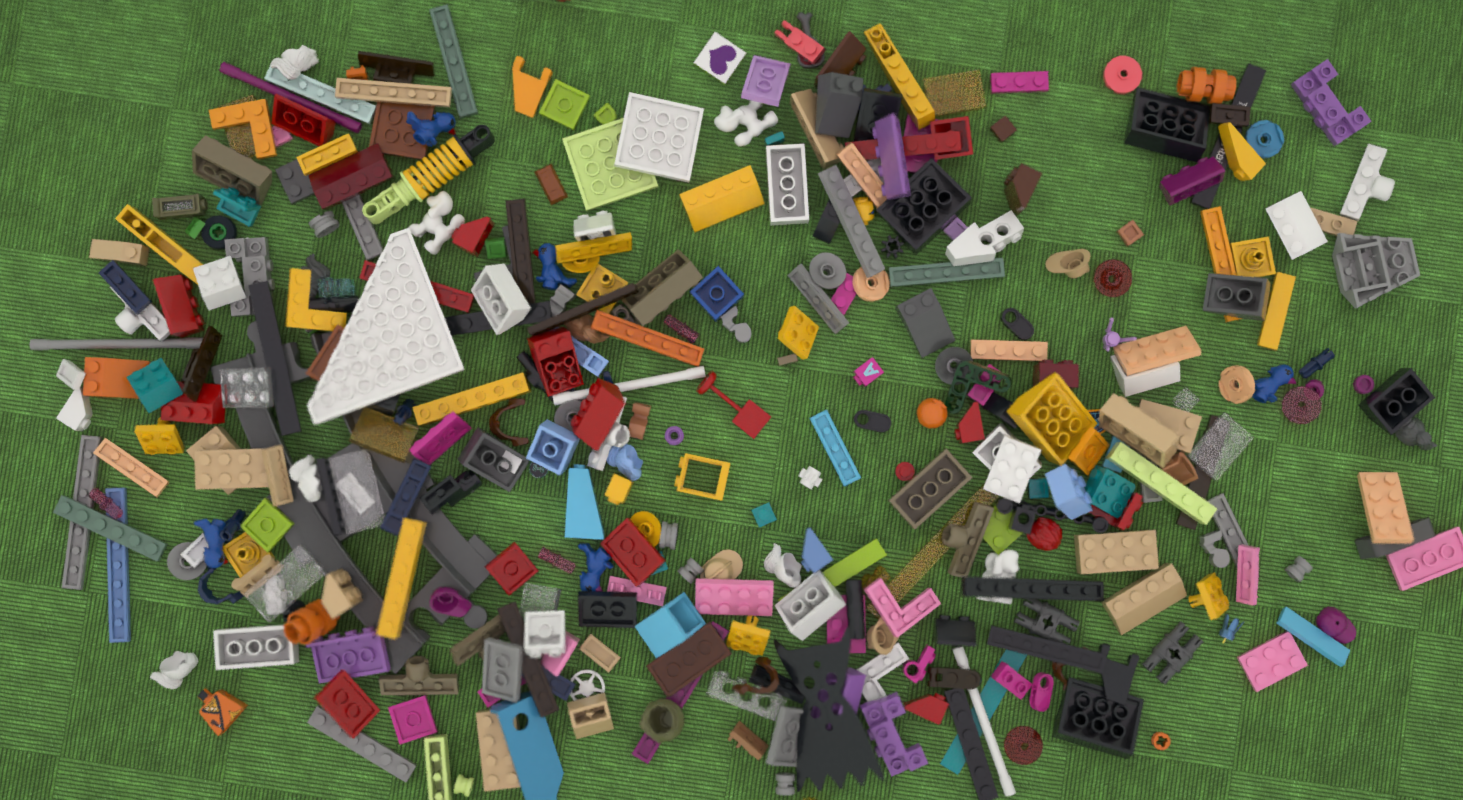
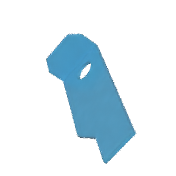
[490,691,564,800]

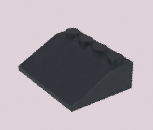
[1124,87,1210,162]
[876,158,972,255]
[1052,677,1144,759]

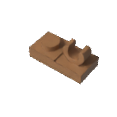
[728,721,769,760]

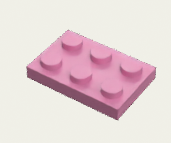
[1237,631,1308,692]

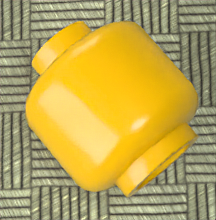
[853,197,875,225]

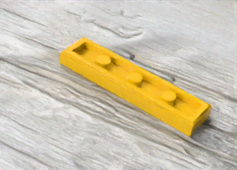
[555,232,632,263]
[1257,272,1296,351]

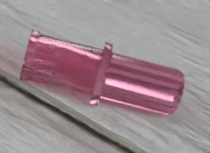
[663,314,700,344]
[89,488,123,519]
[538,547,576,574]

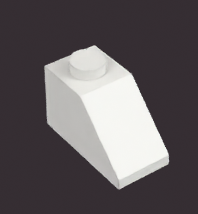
[56,386,93,431]

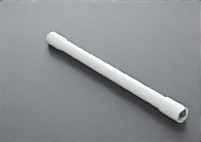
[553,366,706,406]
[952,646,1016,796]

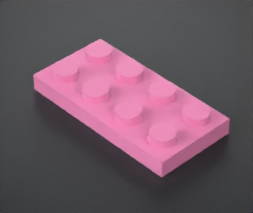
[1385,527,1463,591]
[695,578,774,616]

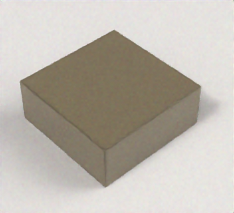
[777,354,798,367]

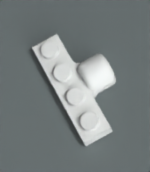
[1340,144,1395,221]
[110,286,170,342]
[587,397,630,471]

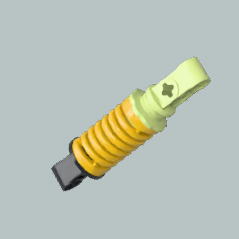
[362,125,495,224]

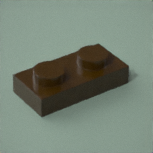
[1209,103,1251,127]

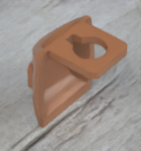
[1160,451,1199,485]

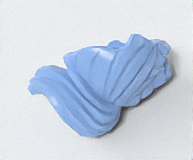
[606,444,643,481]

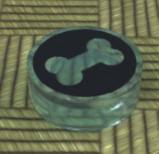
[529,462,549,478]

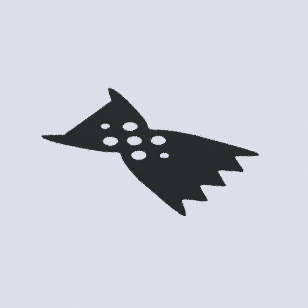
[774,626,885,792]

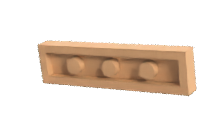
[836,142,887,208]
[970,340,1048,361]
[93,438,169,498]

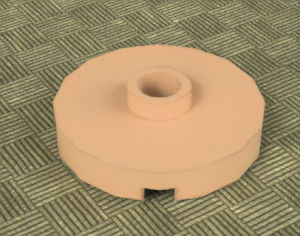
[852,266,890,302]
[1218,365,1255,404]

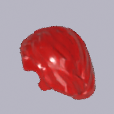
[1027,517,1062,551]

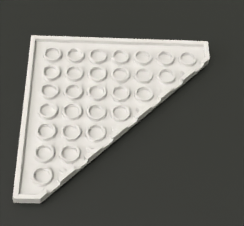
[307,228,464,425]

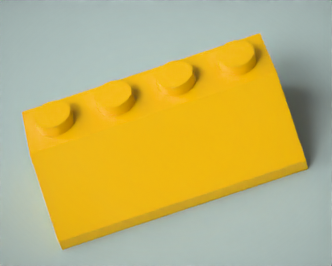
[679,165,765,233]

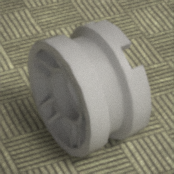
[309,211,340,238]
[659,521,678,550]

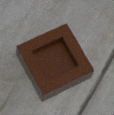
[989,115,1017,143]

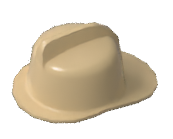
[1045,249,1091,278]
[700,550,743,579]
[867,617,900,655]

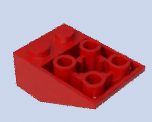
[527,326,584,397]

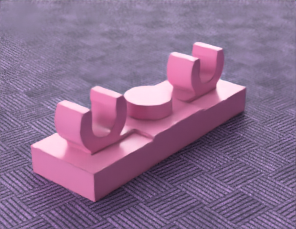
[1236,544,1260,606]
[607,576,667,606]

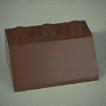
[814,31,867,89]
[1003,163,1042,217]

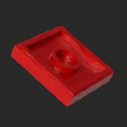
[484,542,538,596]

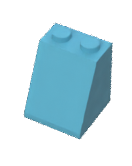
[635,592,706,658]

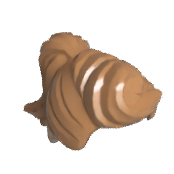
[564,314,609,344]

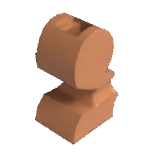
[628,402,651,440]

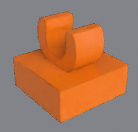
[346,65,369,80]

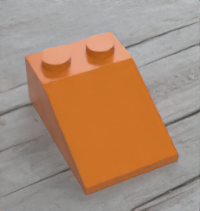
[83,357,151,399]

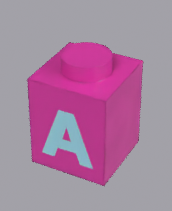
[853,357,884,387]

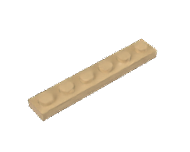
[335,78,452,108]

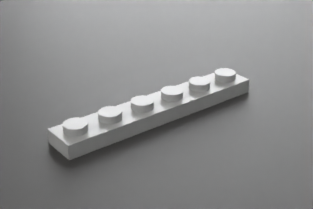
[818,165,885,278]
[307,705,417,782]

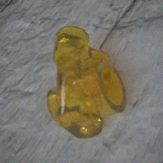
[861,565,891,593]

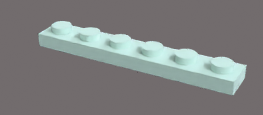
[264,67,376,125]

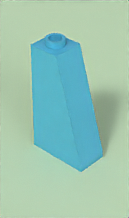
[565,464,605,540]

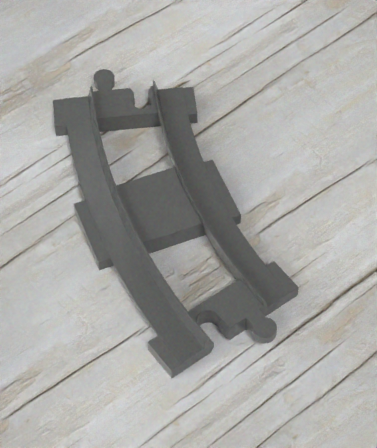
[210,321,498,674]

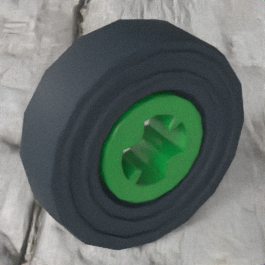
[201,215,237,250]

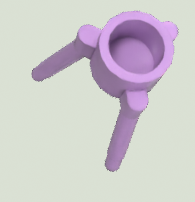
[1103,318,1137,351]

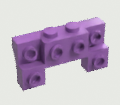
[1290,59,1372,146]
[860,692,928,777]

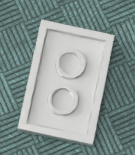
[983,435,1041,503]

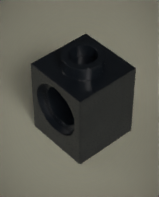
[1008,504,1036,534]

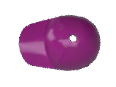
[429,586,472,617]
[1316,606,1356,644]

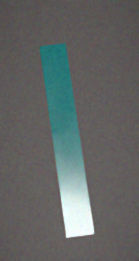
[940,649,1027,775]

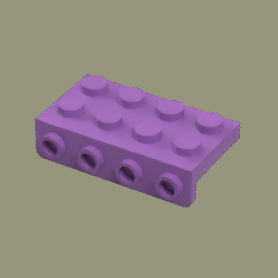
[306,626,391,683]

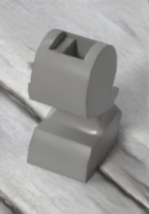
[550,284,576,317]
[721,306,752,343]
[1199,530,1230,568]

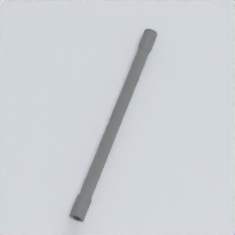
[30,337,204,350]

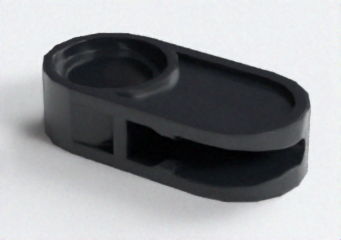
[1001,308,1034,340]
[854,410,891,432]

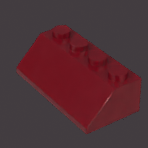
[308,143,395,210]

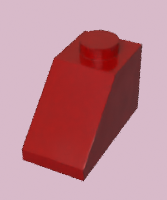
[954,401,985,444]
[903,693,949,725]

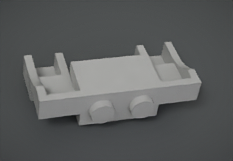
[225,237,275,317]

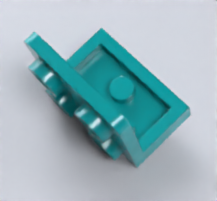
[213,187,261,227]
[1084,465,1135,518]

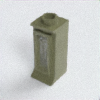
[152,194,208,220]

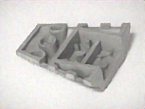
[1332,233,1420,308]

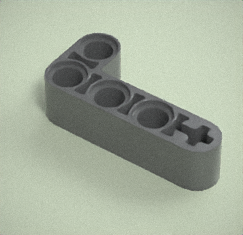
[1354,517,1436,559]

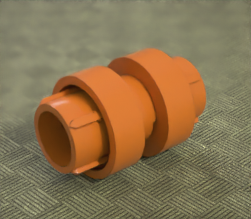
[1177,66,1236,104]
[284,599,340,645]

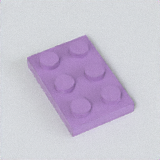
[741,55,790,107]

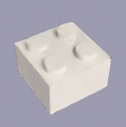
[193,256,246,310]

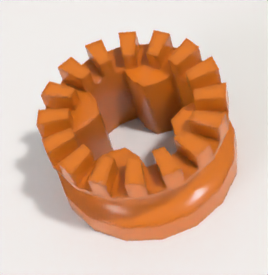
[1151,732,1171,750]

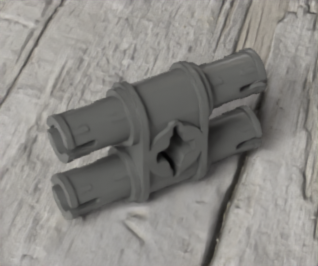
[1013,599,1080,644]
[1142,621,1204,685]

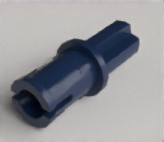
[1299,348,1335,379]
[393,399,416,425]
[220,509,246,541]

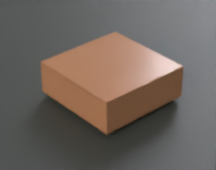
[1116,220,1144,247]

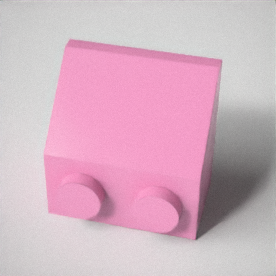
[540,630,580,676]

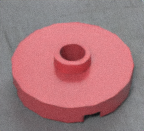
[1103,56,1142,94]

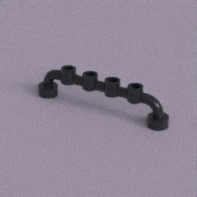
[996,497,1108,533]

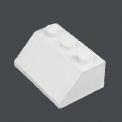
[1266,191,1328,260]
[471,264,531,335]
[1110,355,1180,397]
[972,423,1042,477]
[775,570,846,641]

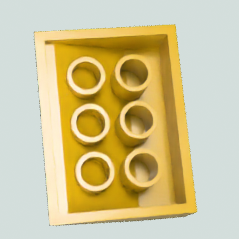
[1006,372,1098,466]

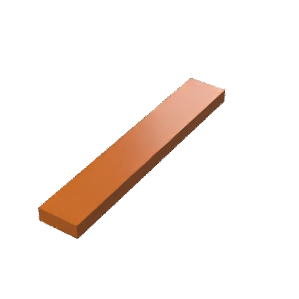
[590,310,704,367]

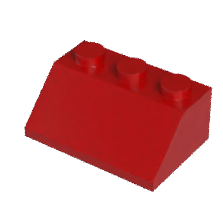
[271,94,336,146]
[153,275,205,338]
[571,378,625,451]
[161,381,226,424]

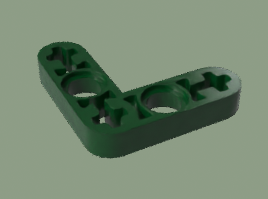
[945,360,1012,414]

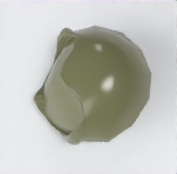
[639,698,684,743]

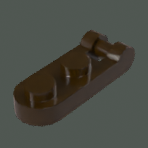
[927,666,982,689]

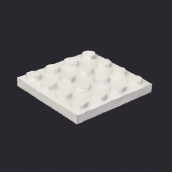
[614,92,704,183]

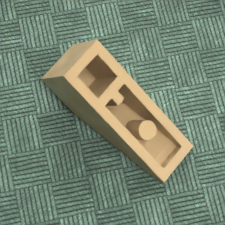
[89,239,150,266]

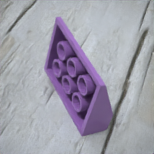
[872,114,911,200]

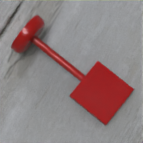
[696,370,771,439]

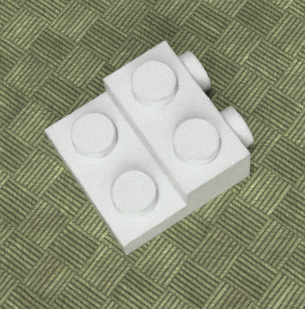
[524,611,566,658]

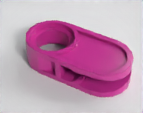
[1029,672,1054,712]

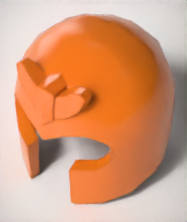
[916,398,948,429]

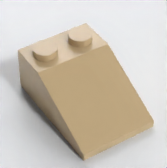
[1138,399,1202,454]
[186,426,241,495]

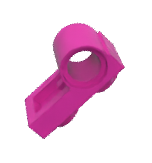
[967,364,1002,406]
[902,644,936,684]
[991,661,1032,700]

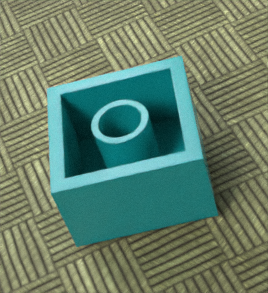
[126,358,184,413]

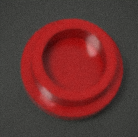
[895,462,915,481]

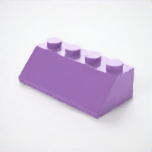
[811,667,866,731]

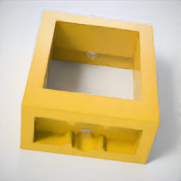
[674,453,730,501]

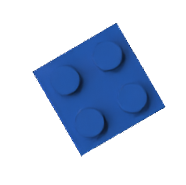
[690,266,744,322]

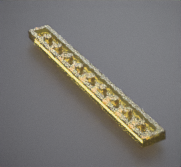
[866,481,999,620]

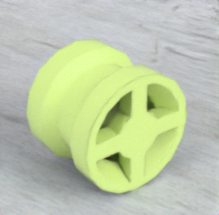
[453,774,474,797]

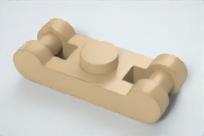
[231,554,283,596]

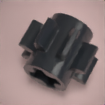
[881,235,904,259]

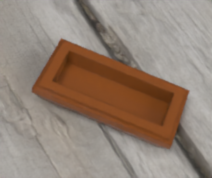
[534,164,568,205]

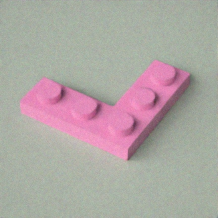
[864,578,941,638]

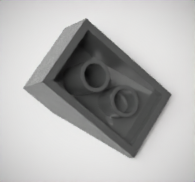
[815,72,863,138]
[1203,273,1271,321]
[895,288,956,358]
[457,427,530,492]

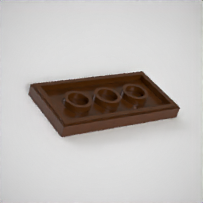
[646,622,732,698]

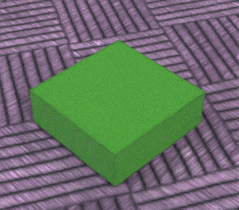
[185,216,206,239]
[485,237,507,259]

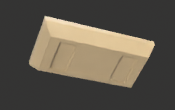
[579,634,621,673]

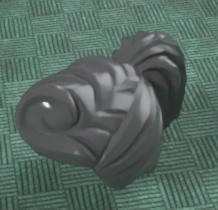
[301,254,331,299]
[1395,416,1437,450]

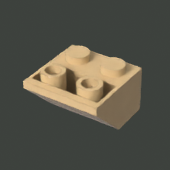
[322,568,364,619]
[567,692,614,739]

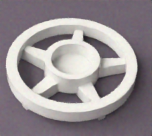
[570,669,605,701]

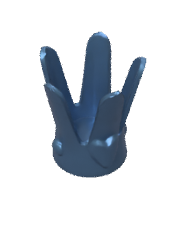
[1218,614,1244,644]

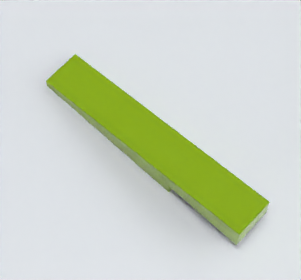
[778,538,887,601]

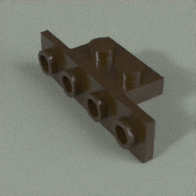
[358,51,435,84]
[181,326,223,401]

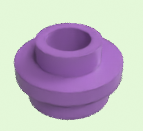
[665,426,684,445]

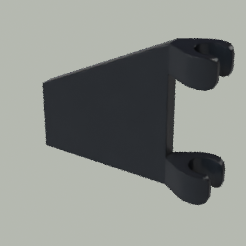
[1098,643,1139,706]

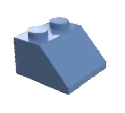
[801,527,833,573]

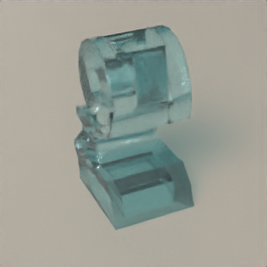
[318,277,355,297]

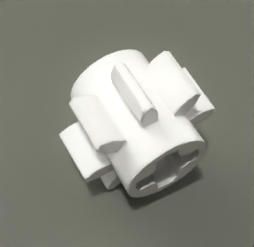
[798,466,822,490]

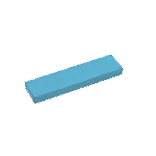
[810,410,861,486]
[1276,607,1350,667]

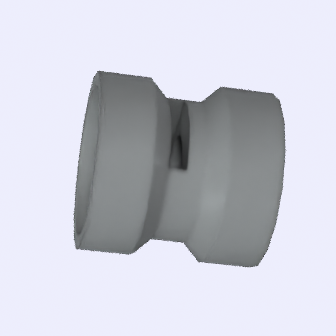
[1285,556,1313,583]
[678,557,704,584]
[776,772,795,795]

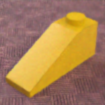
[1218,122,1266,181]

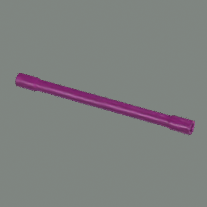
[219,62,362,134]

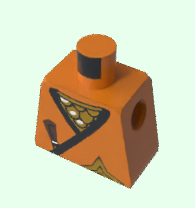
[197,688,248,736]

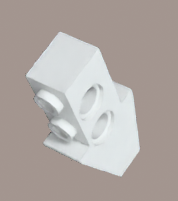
[945,210,1024,266]

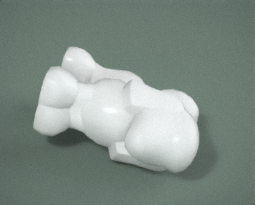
[714,101,778,147]
[409,191,465,255]
[976,550,1019,604]

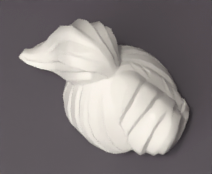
[270,45,319,80]
[289,455,323,502]
[764,543,802,587]
[150,651,198,689]

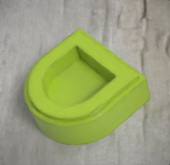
[593,103,617,125]

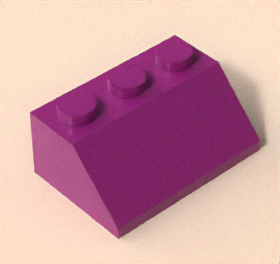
[1159,156,1225,206]

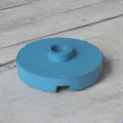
[1244,120,1284,159]

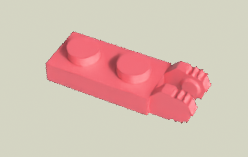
[774,20,826,65]

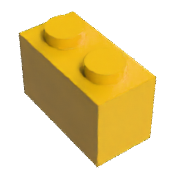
[605,474,634,505]

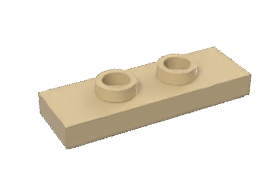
[1310,207,1358,236]
[261,445,294,506]

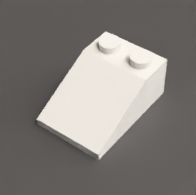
[574,211,616,241]

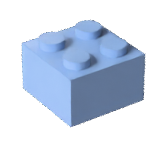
[526,419,580,475]
[1045,464,1092,520]

